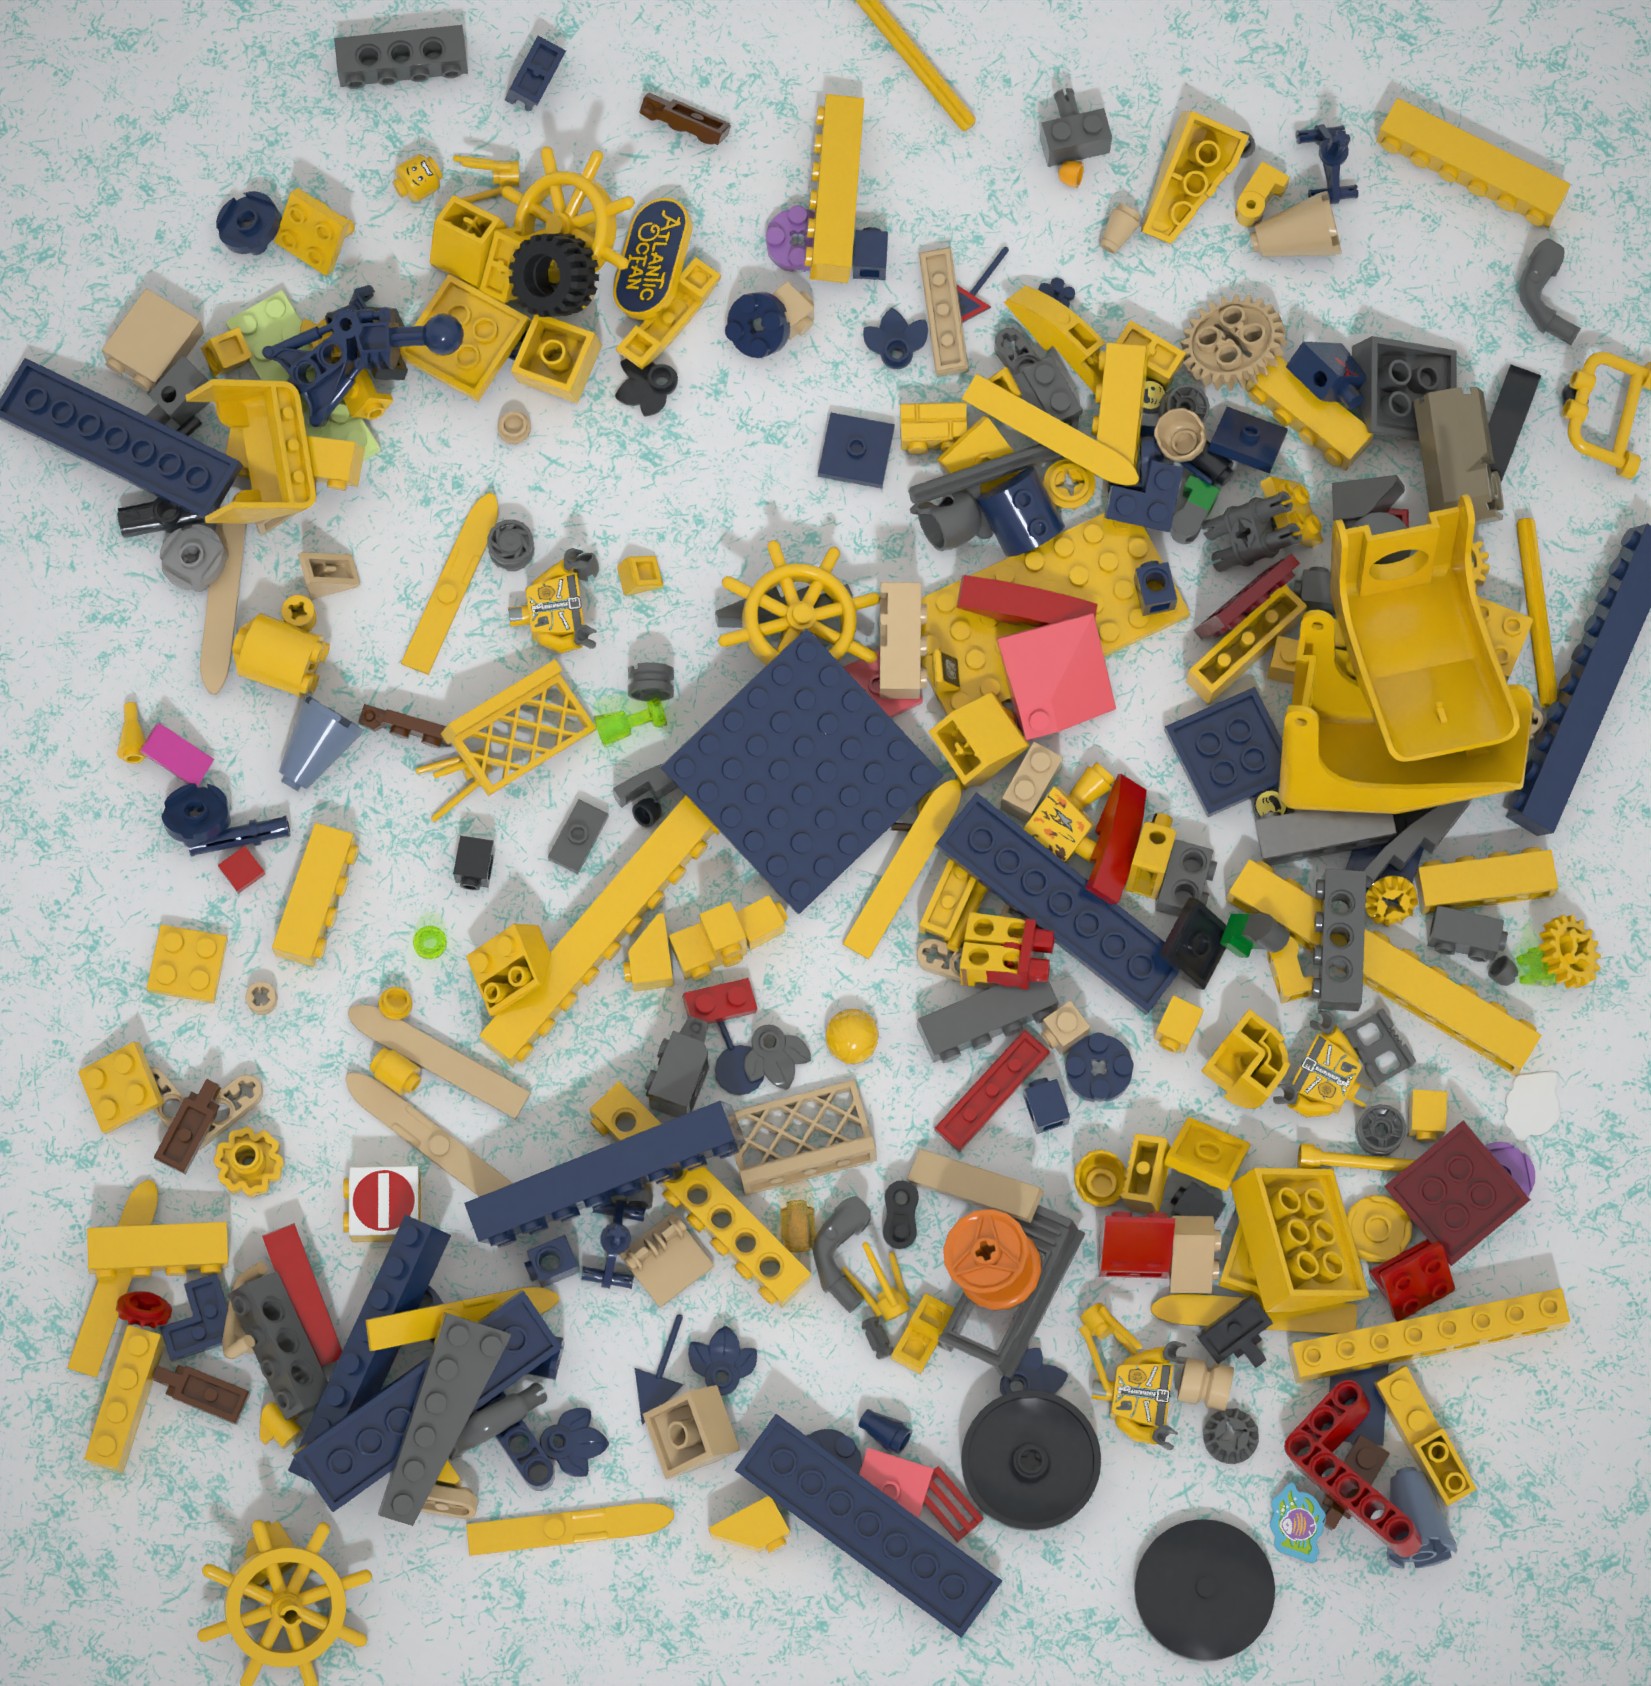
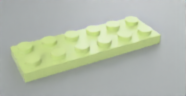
[225,290,380,461]

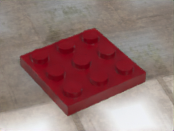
[1194,553,1300,640]
[1384,1120,1531,1266]

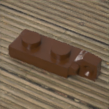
[639,92,731,145]
[358,704,451,748]
[154,1079,221,1175]
[152,1365,251,1425]
[1322,1435,1390,1531]

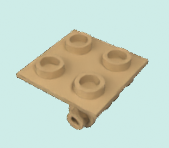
[619,1212,715,1308]

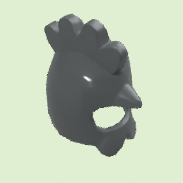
[909,484,993,551]

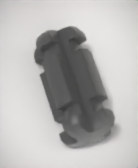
[862,1316,893,1359]

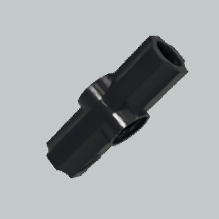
[117,497,220,538]

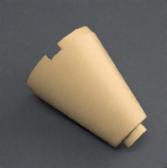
[1250,191,1342,257]

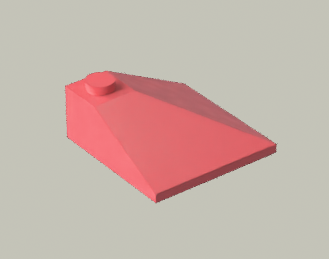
[996,613,1116,740]

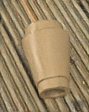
[1099,203,1141,254]

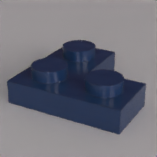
[1104,460,1184,532]
[160,1273,228,1362]

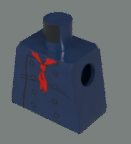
[1286,341,1366,410]

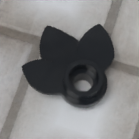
[615,358,678,417]

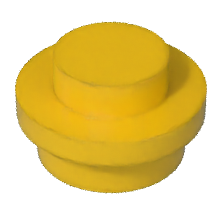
[378,987,413,1020]

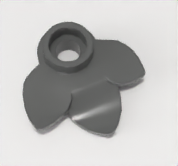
[744,1025,811,1090]

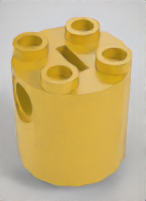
[232,613,330,698]

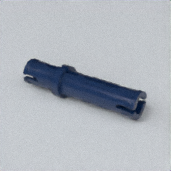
[188,815,291,857]

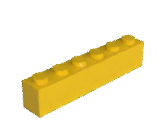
[804,94,865,283]
[1376,97,1571,228]

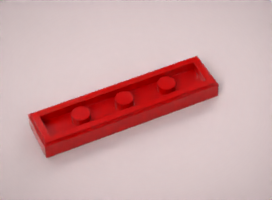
[934,1029,1050,1153]

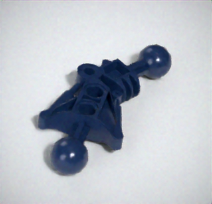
[262,307,464,427]

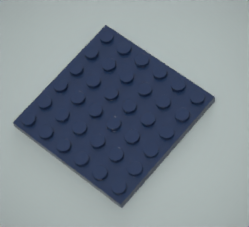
[659,628,944,914]

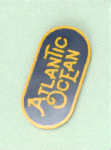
[613,198,693,320]

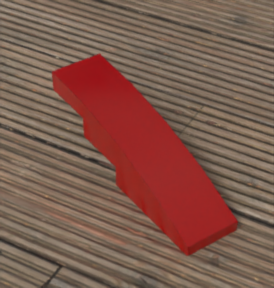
[956,575,1098,627]
[1085,774,1147,905]
[262,1223,343,1366]

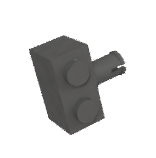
[1040,88,1112,167]

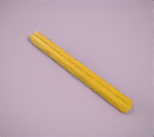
[855,0,976,131]
[1516,518,1558,708]

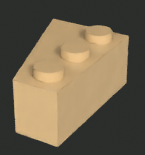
[880,582,927,699]

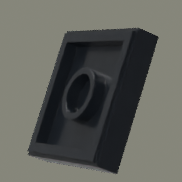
[1159,897,1226,990]

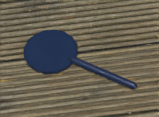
[715,1021,765,1095]

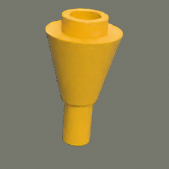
[117,702,146,764]

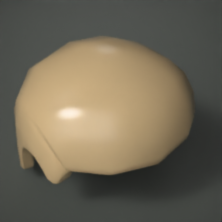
[1154,408,1207,463]

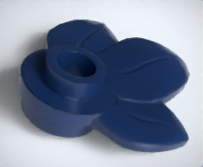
[863,308,928,369]
[688,1326,757,1396]
[1000,1348,1068,1396]
[540,1408,609,1477]

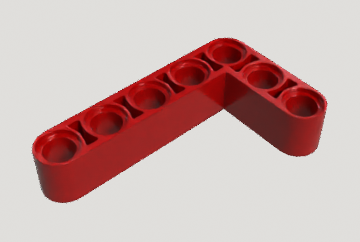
[1284,1380,1422,1557]

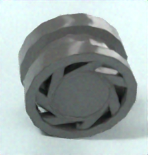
[487,520,534,571]

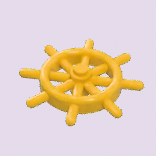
[501,146,635,309]
[718,540,880,665]
[197,1520,372,1686]

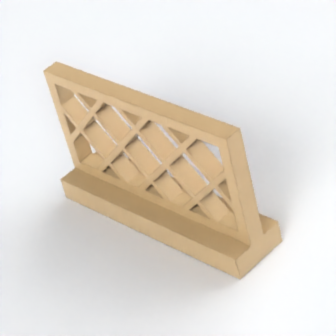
[734,1079,877,1196]

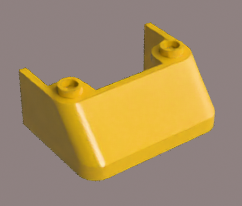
[185,379,316,524]

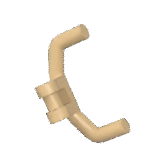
[222,1262,267,1359]

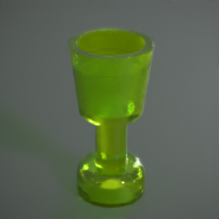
[594,697,667,747]

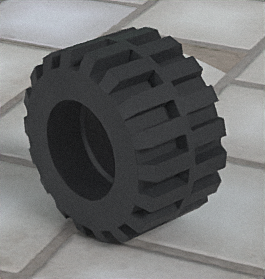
[509,233,599,317]

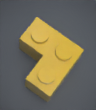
[668,901,747,980]

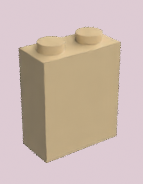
[102,288,204,392]

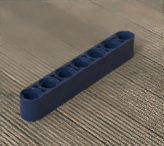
[424,1286,555,1491]

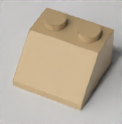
[643,1385,740,1479]

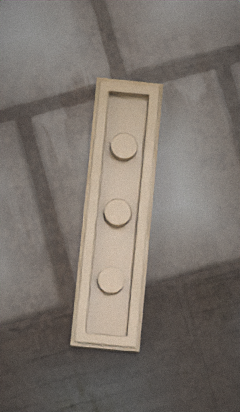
[919,247,969,377]
[907,1149,1044,1223]

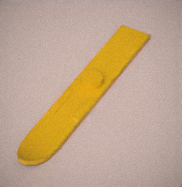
[962,374,1139,486]
[401,493,498,675]
[843,780,961,960]
[67,1180,158,1378]
[366,1286,559,1351]
[1150,1294,1357,1334]
[466,1503,674,1556]

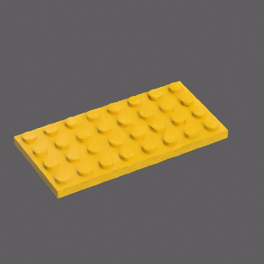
[920,513,1190,716]

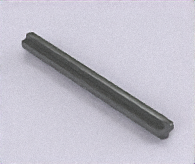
[908,444,1062,505]

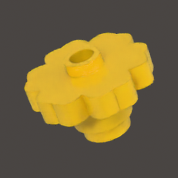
[213,1127,285,1198]

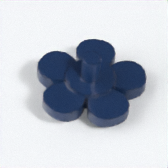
[1038,278,1075,308]

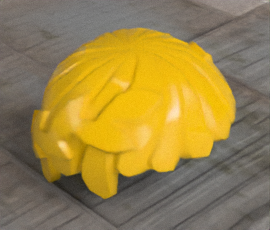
[825,1009,879,1065]
[1074,1149,1127,1207]

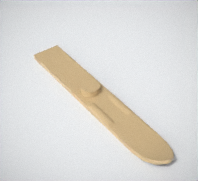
[200,523,247,695]
[348,1005,531,1119]
[345,1072,513,1197]

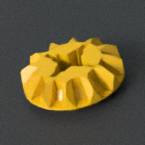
[1043,459,1096,511]
[1365,876,1419,927]

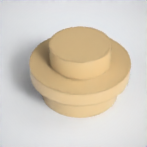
[498,412,531,444]

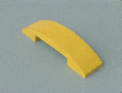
[616,257,721,369]

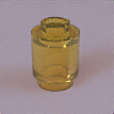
[780,1200,816,1252]

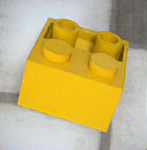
[429,195,508,290]
[928,692,1030,786]
[466,923,551,1016]

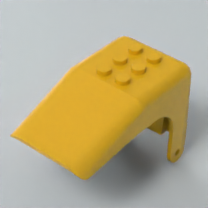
[1330,494,1520,762]
[1279,610,1533,814]

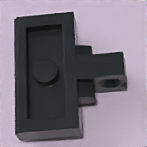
[1196,1294,1273,1368]

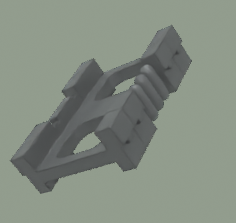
[1343,1008,1416,1088]

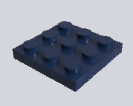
[1164,687,1282,817]

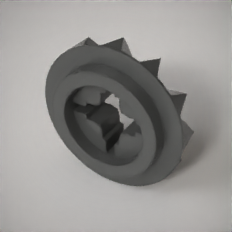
[1203,1408,1259,1464]

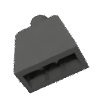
[146,355,210,426]

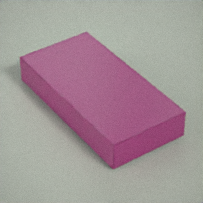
[139,723,214,787]

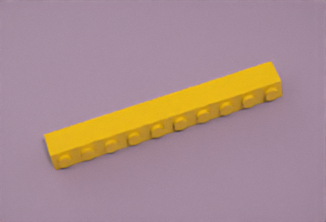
[479,795,720,1068]
[1226,859,1542,1077]

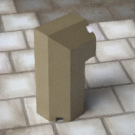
[1414,387,1504,525]

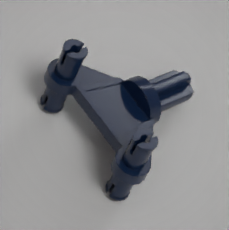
[1295,124,1359,204]
[581,1199,646,1289]

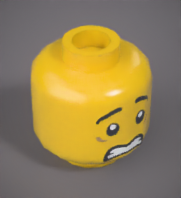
[392,154,443,202]

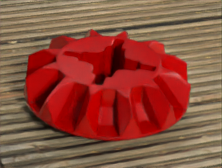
[116,1291,172,1329]

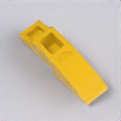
[1004,285,1106,395]
[1374,1366,1477,1506]

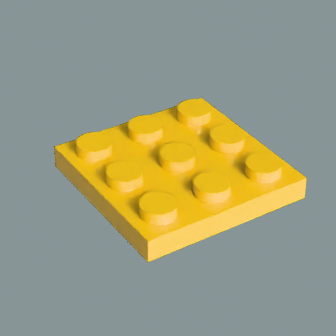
[400,274,531,402]

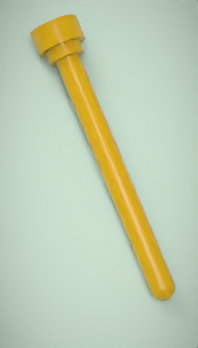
[1297,1143,1415,1172]

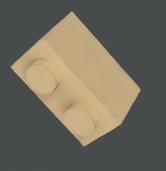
[1000,742,1063,823]
[1169,1216,1221,1294]

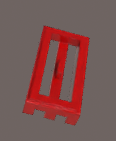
[924,1466,984,1543]

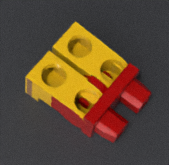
[959,912,1055,990]

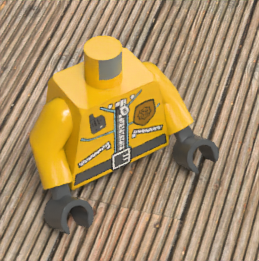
[508,548,597,654]
[1273,1010,1373,1118]
[1091,1341,1187,1450]

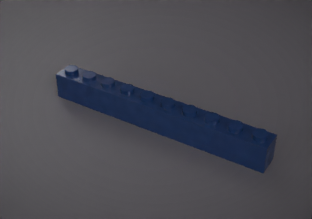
[1505,524,1651,836]

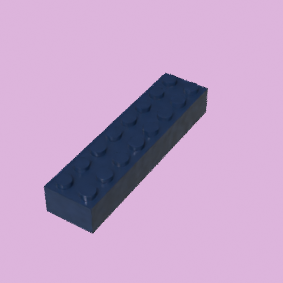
[464,1101,746,1248]

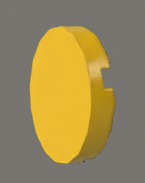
[1346,1195,1412,1264]

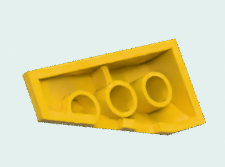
[1141,111,1249,244]

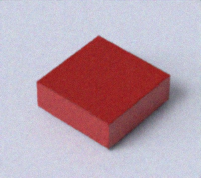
[218,846,265,894]

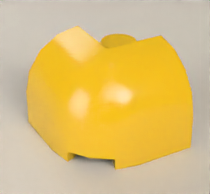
[1201,1009,1291,1109]

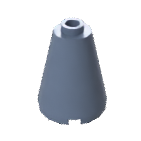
[279,695,364,791]
[1387,1467,1458,1569]

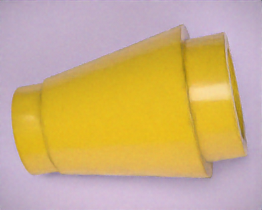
[1068,762,1115,810]

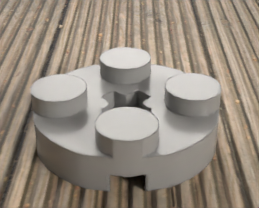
[160,524,228,592]

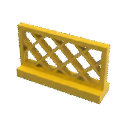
[441,659,597,797]

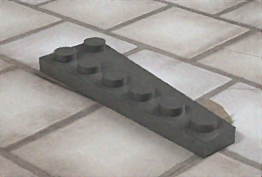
[378,1312,511,1526]

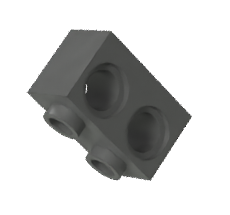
[1155,839,1217,917]

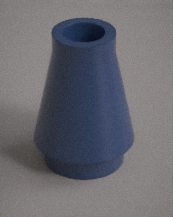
[858,1409,912,1454]

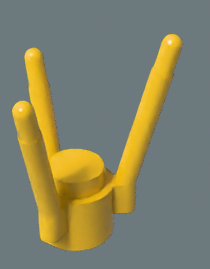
[453,155,519,203]
[415,748,493,822]
[841,1242,910,1322]
[1079,1303,1142,1391]

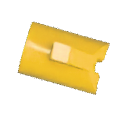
[259,1402,303,1449]

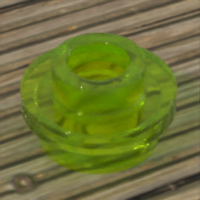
[413,926,447,960]

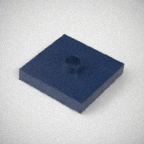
[1208,406,1288,473]
[818,412,895,489]

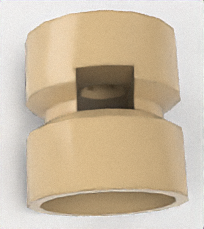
[1177,1357,1234,1411]

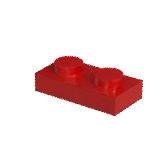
[682,978,758,1024]

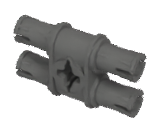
[1202,491,1302,572]

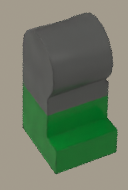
[1170,475,1220,544]
[1220,914,1290,958]

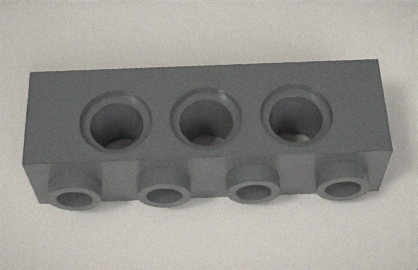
[334,25,468,89]
[1312,869,1367,1012]
[228,1272,328,1421]

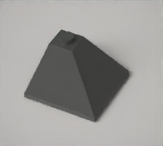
[1352,336,1457,441]

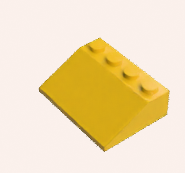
[1230,1168,1369,1312]

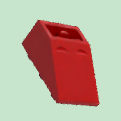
[1099,1211,1175,1279]

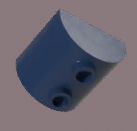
[976,466,1065,557]

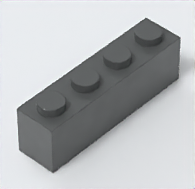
[917,980,1059,1063]

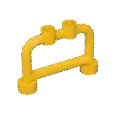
[1562,351,1651,480]

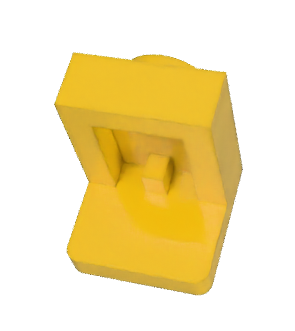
[343,369,393,420]

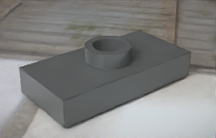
[548,799,609,874]

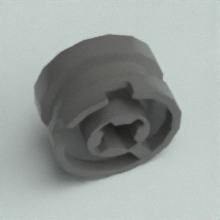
[1157,384,1210,423]
[628,662,674,702]
[1356,1104,1406,1157]

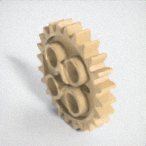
[1180,294,1287,391]

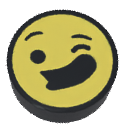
[1143,380,1167,414]
[1253,789,1288,819]

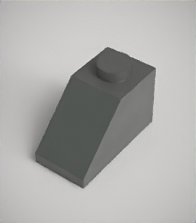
[1332,475,1405,529]

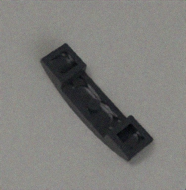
[1488,364,1541,482]

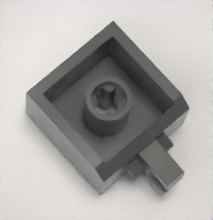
[645,1016,710,1118]

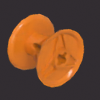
[943,1209,1041,1310]

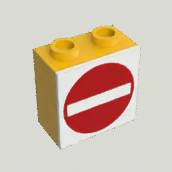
[343,1166,421,1242]

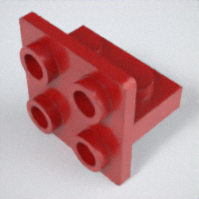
[1369,1239,1455,1322]

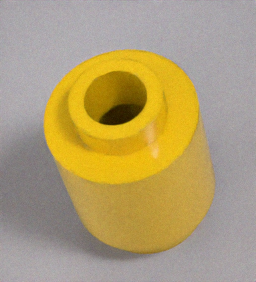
[369,1048,422,1096]

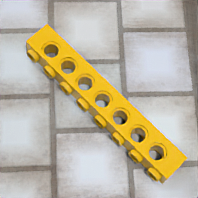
[589,1081,811,1308]
[1288,1288,1570,1384]

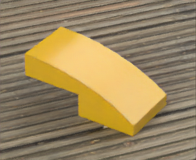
[890,1293,955,1375]

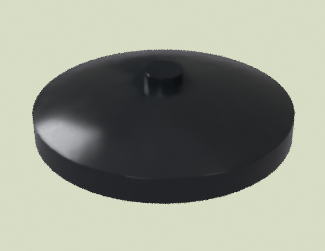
[961,1390,1101,1531]
[1134,1519,1275,1662]

